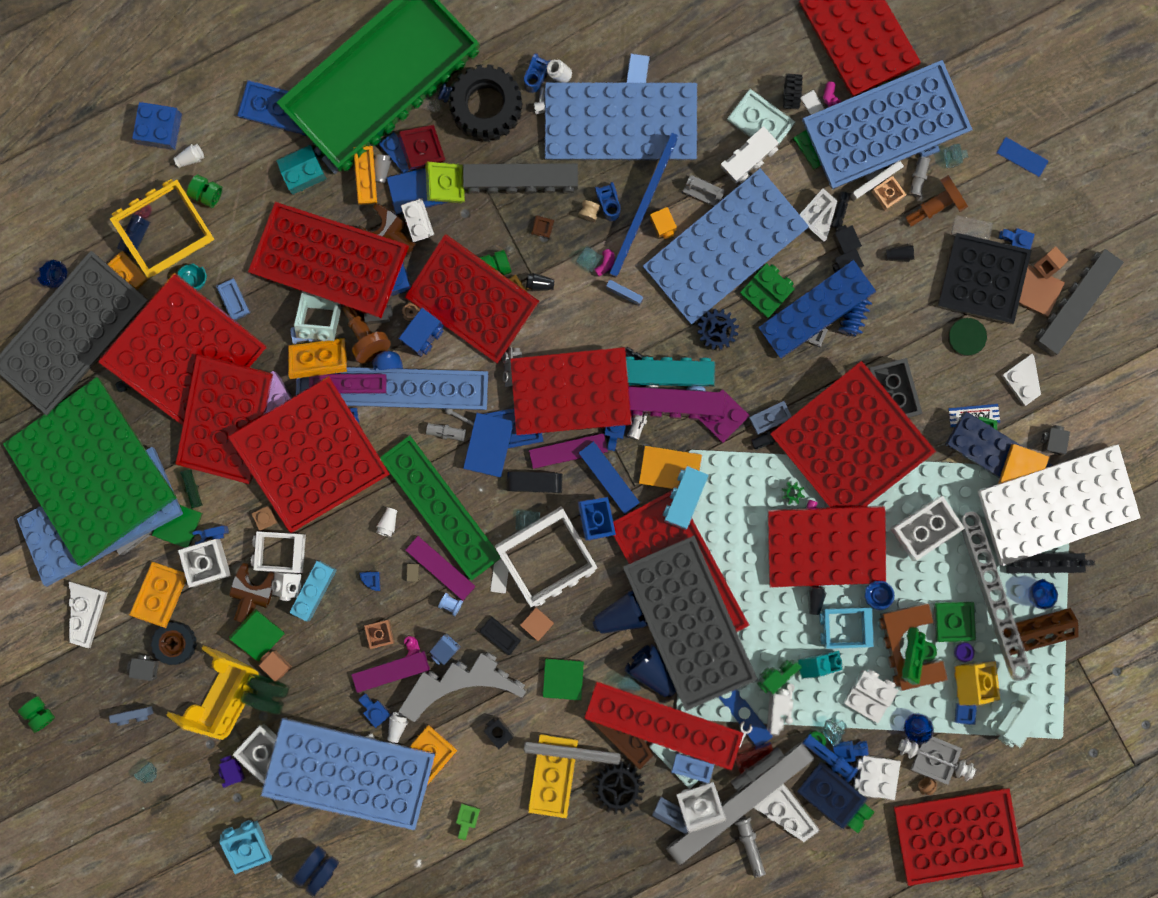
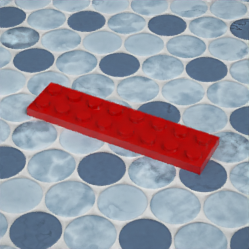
[584,682,744,770]

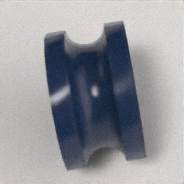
[437,83,453,103]

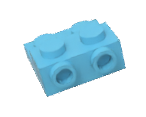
[219,820,272,874]

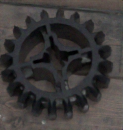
[592,761,645,814]

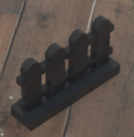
[1006,553,1095,573]

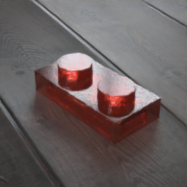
[735,742,773,774]

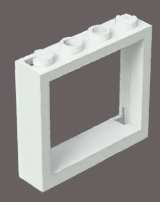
[495,507,597,607]

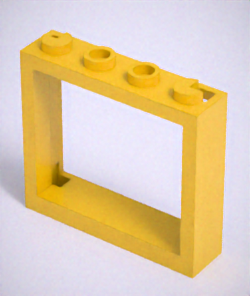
[110,179,215,279]

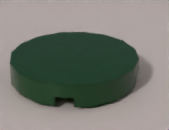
[948,318,987,356]

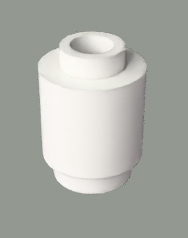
[547,60,572,83]

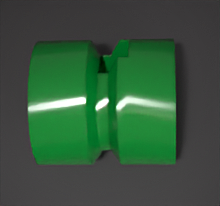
[187,174,223,208]
[479,249,512,275]
[18,696,55,733]
[848,804,875,834]

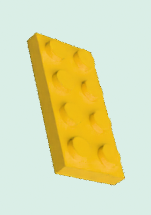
[528,734,578,818]

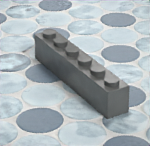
[463,163,578,194]
[1034,249,1124,357]

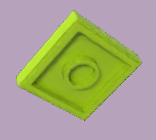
[425,162,465,203]

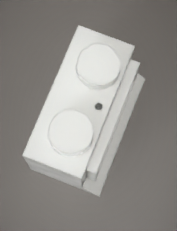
[401,198,434,242]

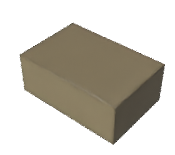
[407,564,419,582]

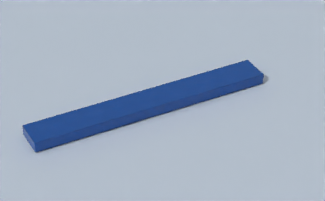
[610,133,678,277]

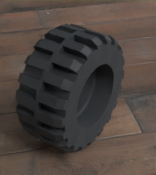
[449,64,522,142]

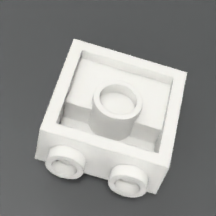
[843,669,899,723]
[767,688,793,735]
[853,755,901,800]
[677,782,726,833]

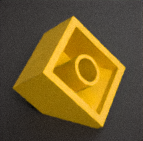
[955,661,1000,705]

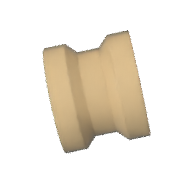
[578,200,601,222]

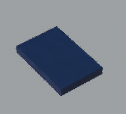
[797,761,868,830]

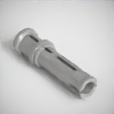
[734,816,766,878]

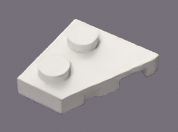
[799,188,837,241]
[1001,354,1041,406]

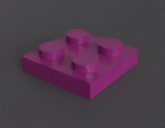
[699,389,750,443]

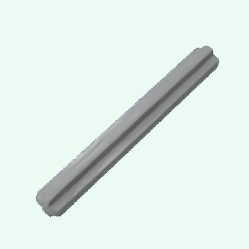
[524,742,620,764]

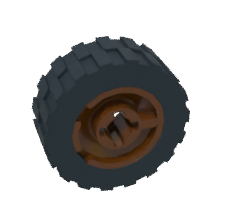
[151,622,197,665]

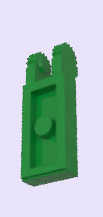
[902,627,926,685]

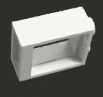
[251,532,306,573]

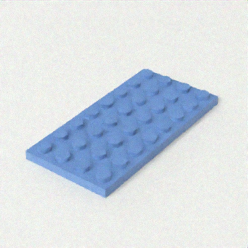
[802,60,972,189]
[545,83,697,160]
[643,168,809,325]
[17,447,183,587]
[262,718,435,830]

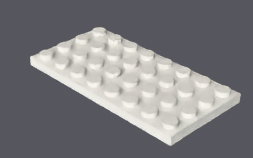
[978,445,1140,566]

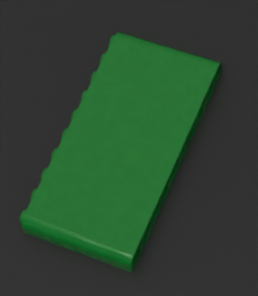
[276,0,480,171]

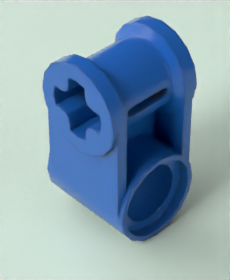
[524,53,551,93]
[595,182,620,221]

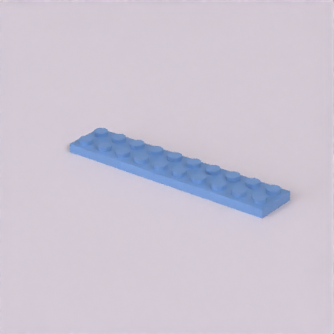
[296,367,488,410]

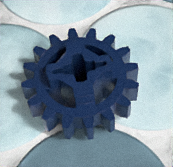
[697,309,739,351]

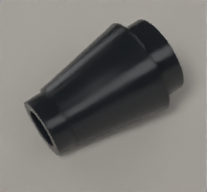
[886,243,914,262]
[526,273,554,292]
[807,586,827,615]

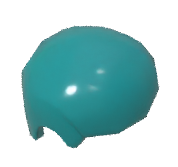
[177,263,207,291]

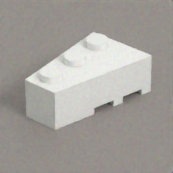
[721,126,779,185]

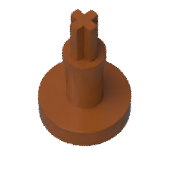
[905,175,968,227]
[343,306,391,363]

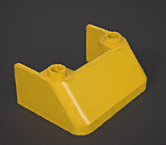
[166,646,259,740]

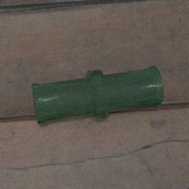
[180,469,203,509]

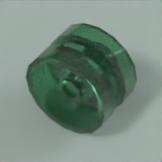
[240,674,290,714]

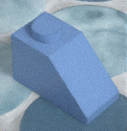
[430,634,461,665]

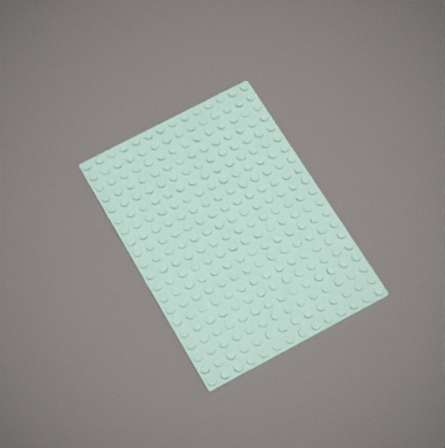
[676,450,1069,739]

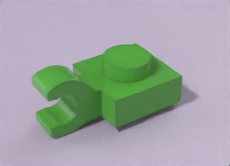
[456,804,480,840]

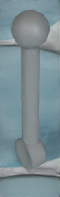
[445,409,474,426]

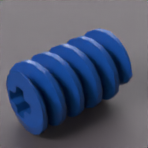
[838,299,872,337]

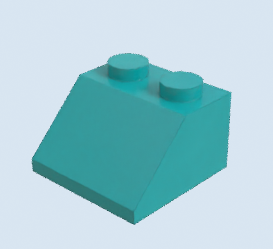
[276,145,327,195]

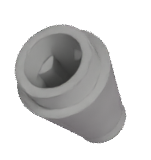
[374,154,391,183]

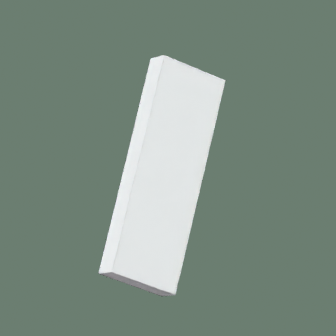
[850,161,904,201]

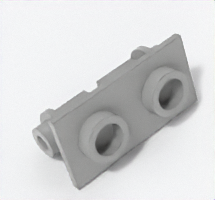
[683,175,725,206]
[502,347,522,387]

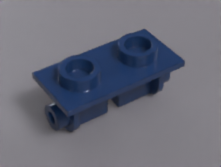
[117,214,151,256]

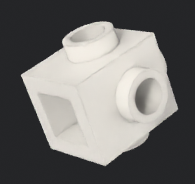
[272,572,301,601]

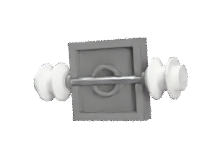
[898,733,976,785]

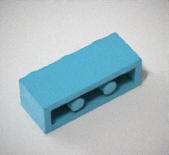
[663,466,709,530]
[289,561,337,622]

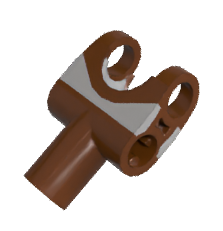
[358,203,416,257]
[230,563,275,623]

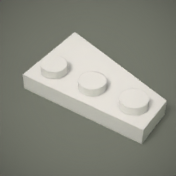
[69,581,108,648]
[753,784,819,842]

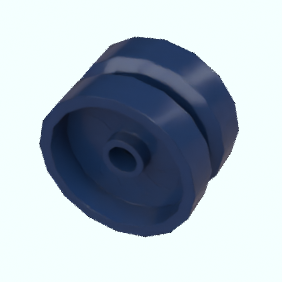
[292,845,340,897]

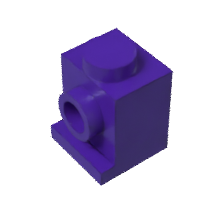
[218,755,246,788]

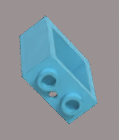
[819,607,874,649]

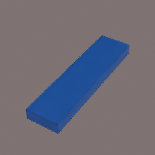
[578,441,640,514]
[719,689,773,748]

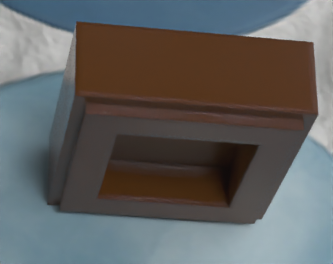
[531,215,554,239]

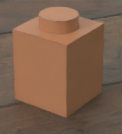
[1034,246,1068,280]
[259,651,292,682]

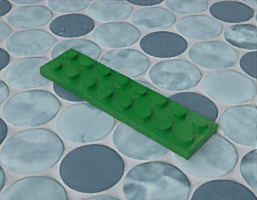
[380,435,501,581]

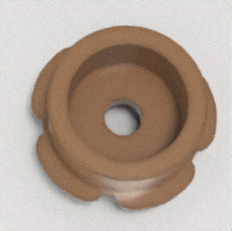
[402,303,420,321]
[918,777,937,795]

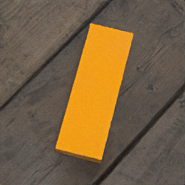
[353,146,377,205]

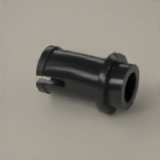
[751,431,776,451]

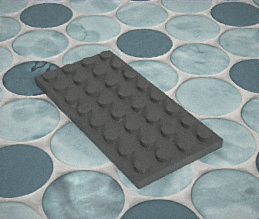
[0,251,149,415]
[623,536,758,711]

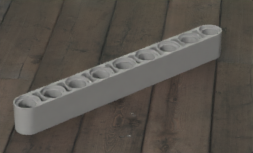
[960,512,1031,681]
[666,742,814,865]

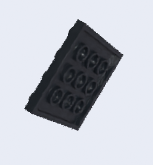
[938,233,1032,325]

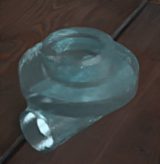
[134,762,157,784]

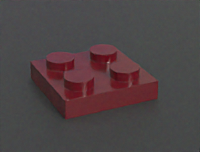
[397,125,445,170]

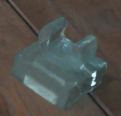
[943,144,968,168]
[576,246,602,273]
[822,718,847,746]

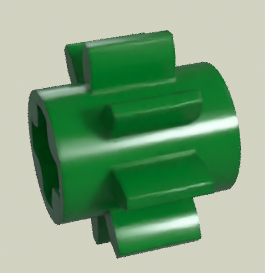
[781,481,805,505]

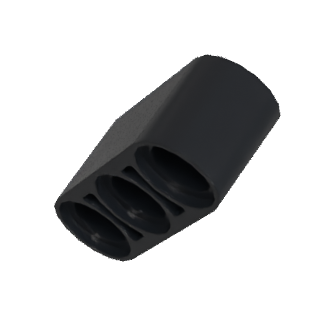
[506,472,563,493]

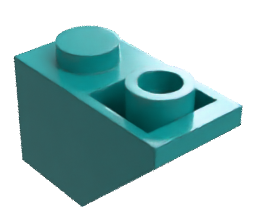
[798,651,843,679]

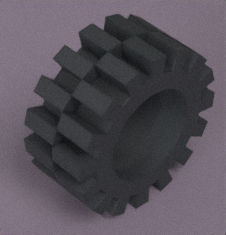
[783,74,803,109]

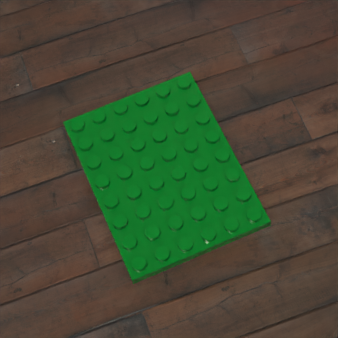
[3,377,177,567]

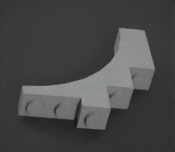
[398,652,527,722]

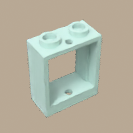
[294,292,342,341]
[995,694,1047,748]

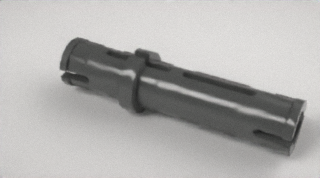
[731,747,785,791]

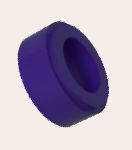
[954,642,975,662]

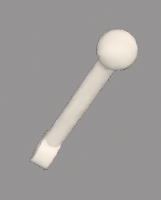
[785,683,795,724]

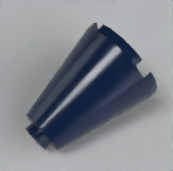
[593,590,648,634]
[625,644,677,697]

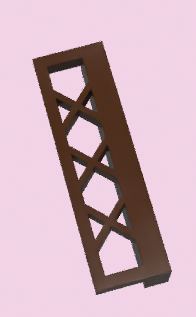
[1003,608,1079,656]

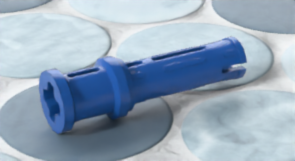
[802,734,858,782]

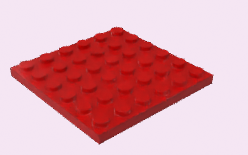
[99,273,267,425]
[771,361,936,508]
[228,376,390,534]

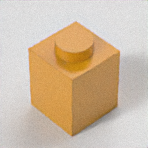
[650,207,677,239]

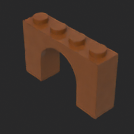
[878,603,948,691]

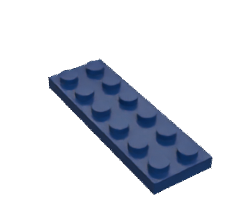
[759,260,876,359]

